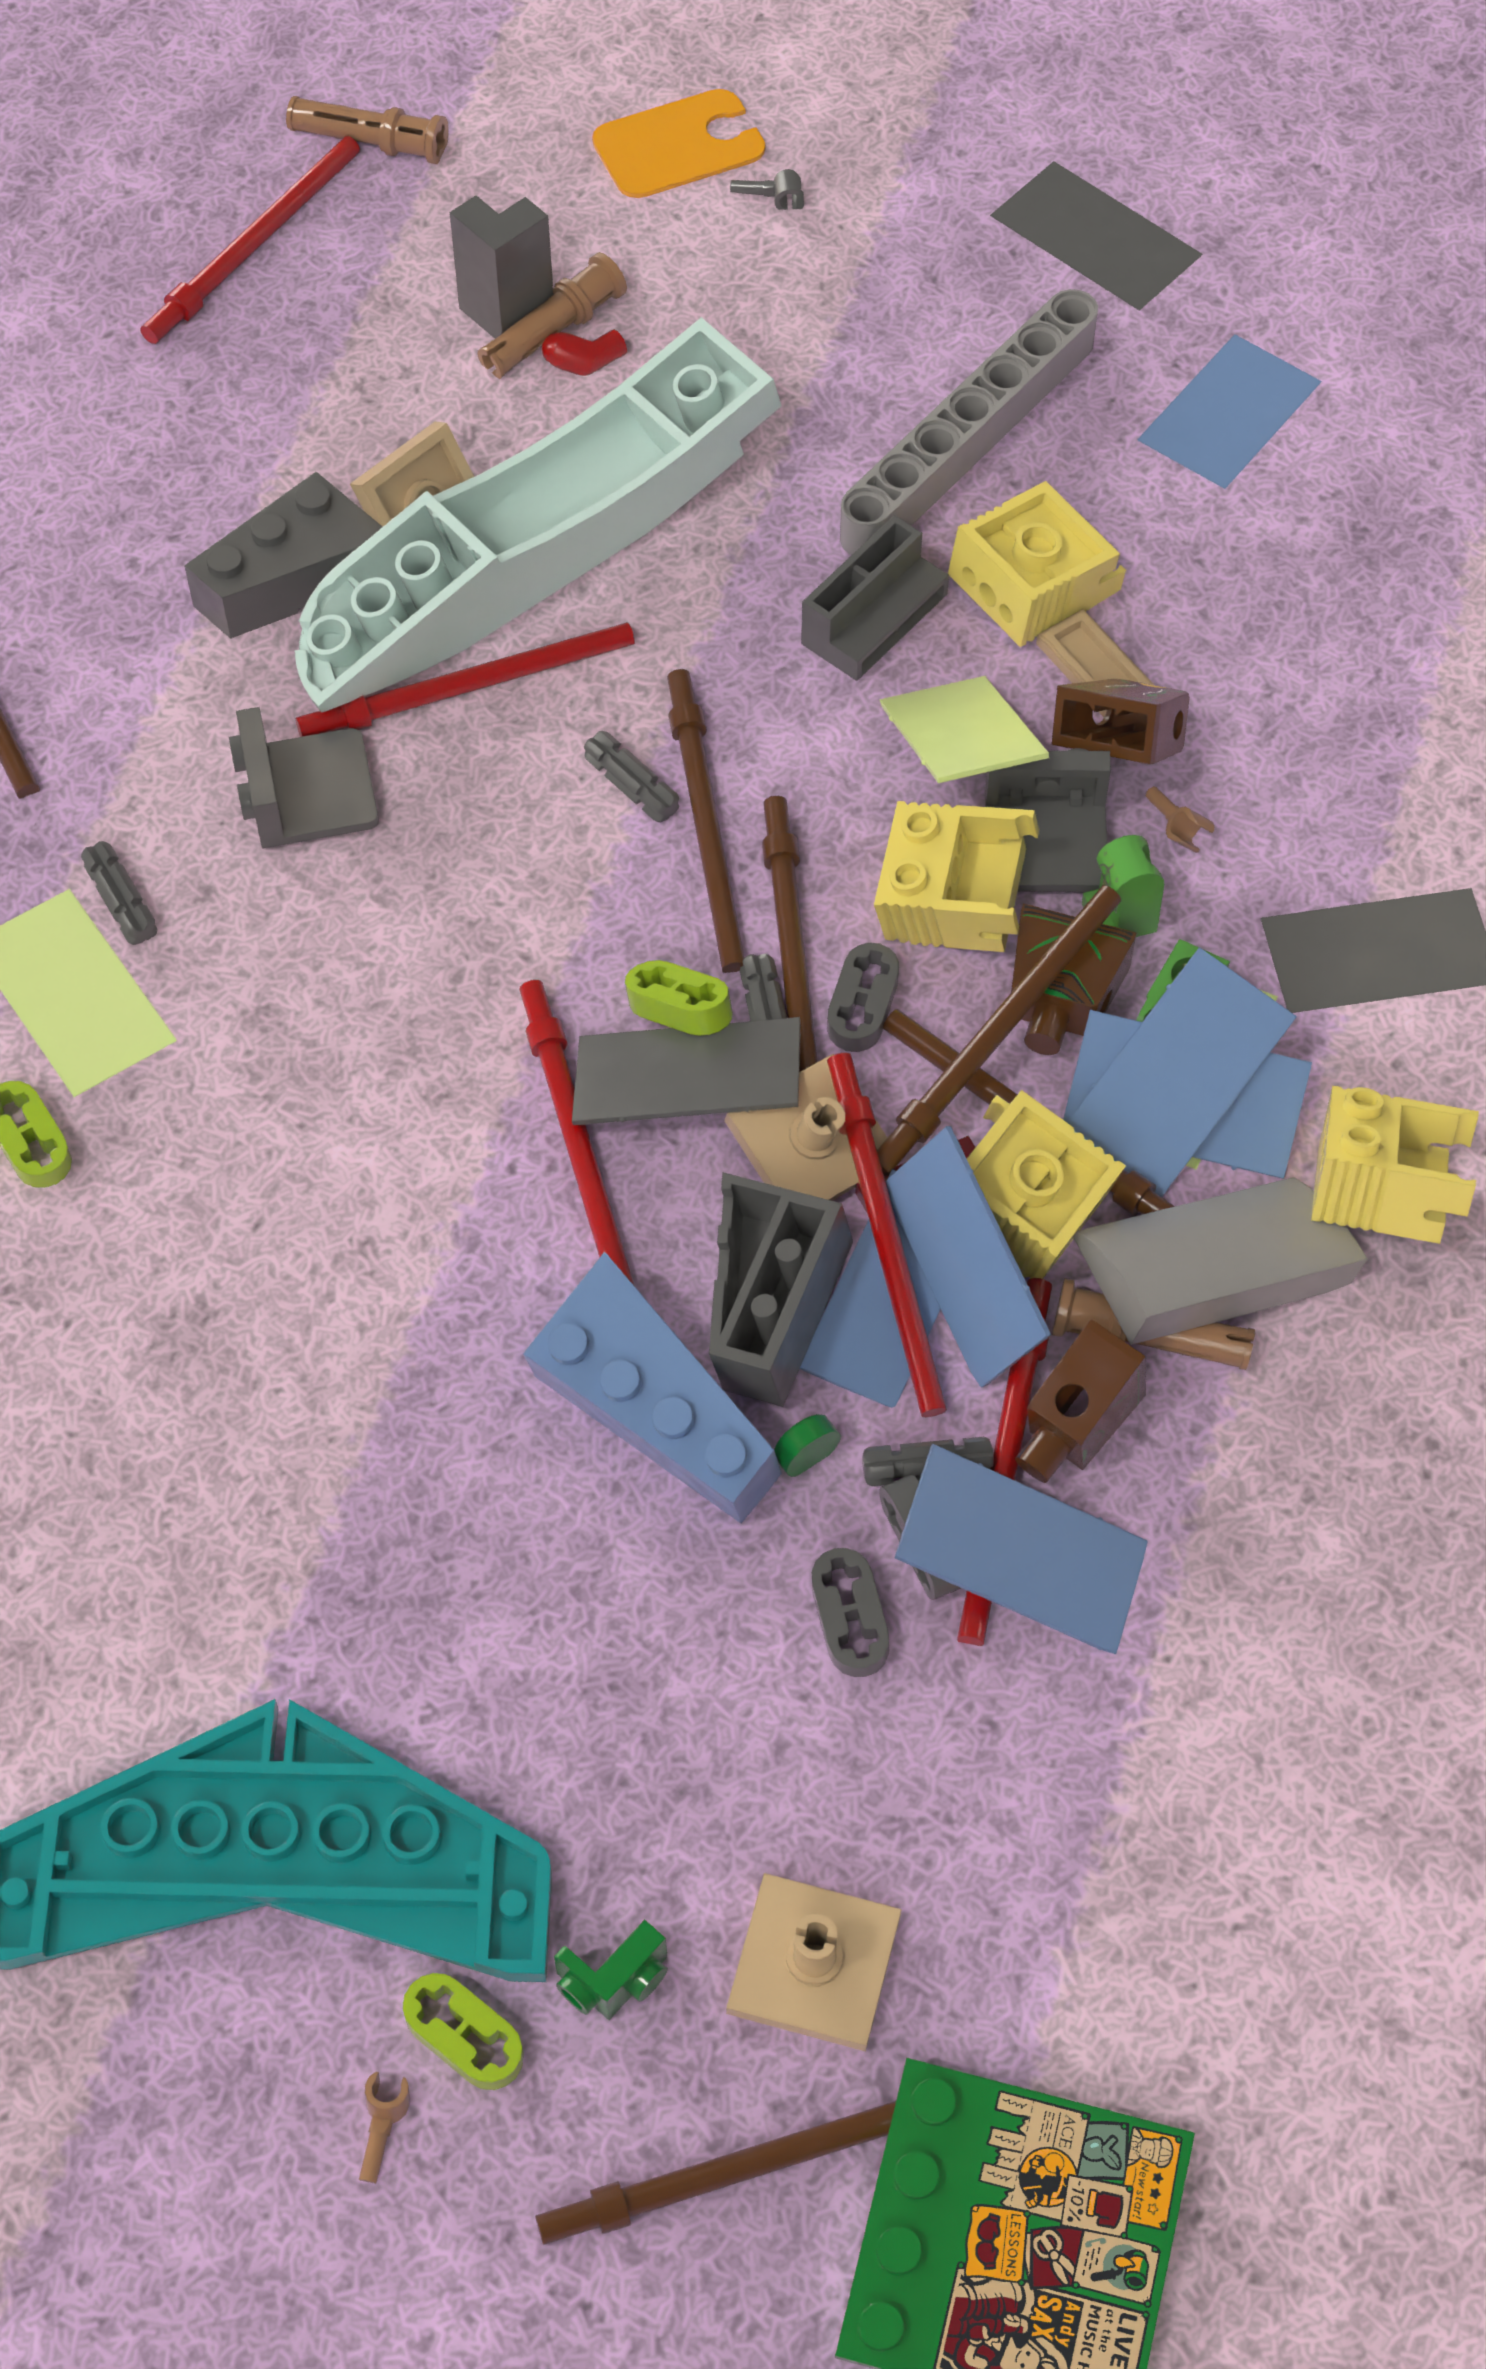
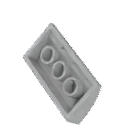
[1074,1177,1368,1345]

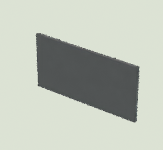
[990,161,1203,311]
[1261,888,1486,1013]
[572,1017,801,1125]

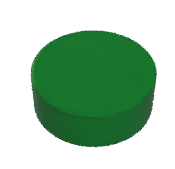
[774,1414,841,1477]

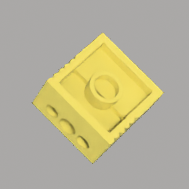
[948,481,1126,647]
[874,801,1039,952]
[1311,1085,1479,1244]
[967,1090,1126,1279]

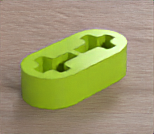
[625,960,733,1036]
[0,1081,72,1188]
[402,1973,524,2090]

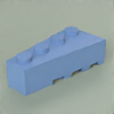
[523,1252,782,1523]

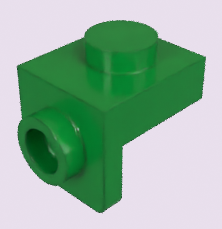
[554,1919,668,2020]

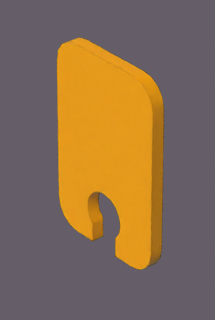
[592,89,765,198]

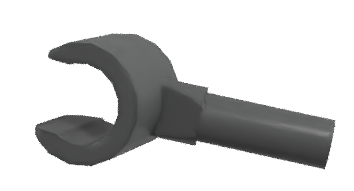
[730,169,804,210]

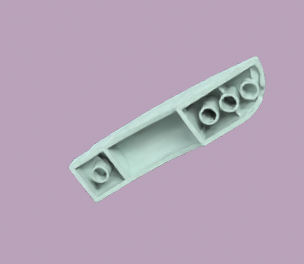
[295,317,782,712]

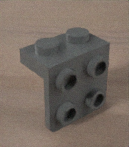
[229,707,379,849]
[985,748,1111,892]

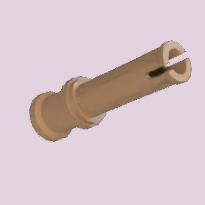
[286,96,449,164]
[477,252,627,379]
[1052,1278,1255,1370]

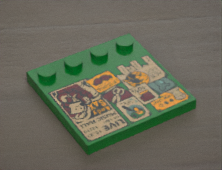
[835,2058,1195,2369]

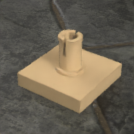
[350,421,474,526]
[724,1054,888,1201]
[726,1873,902,2052]

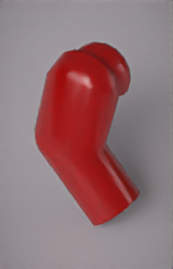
[542,329,627,376]

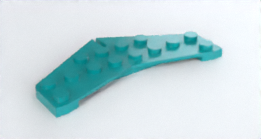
[0,1699,552,1982]

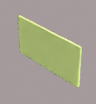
[879,676,1049,783]
[0,889,177,1097]

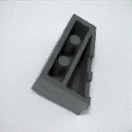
[184,472,383,639]
[709,1172,853,1407]

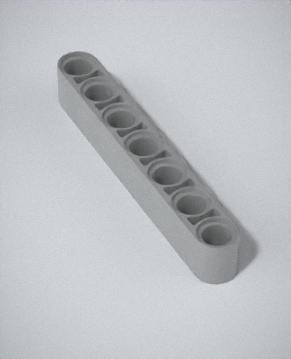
[840,289,1098,555]

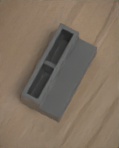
[449,195,554,339]
[801,515,949,681]

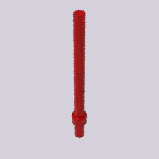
[140,136,360,344]
[295,622,635,737]
[519,980,635,1287]
[827,1052,947,1418]
[957,1278,1052,1646]

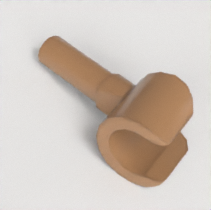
[1145,786,1215,853]
[359,2072,410,2184]

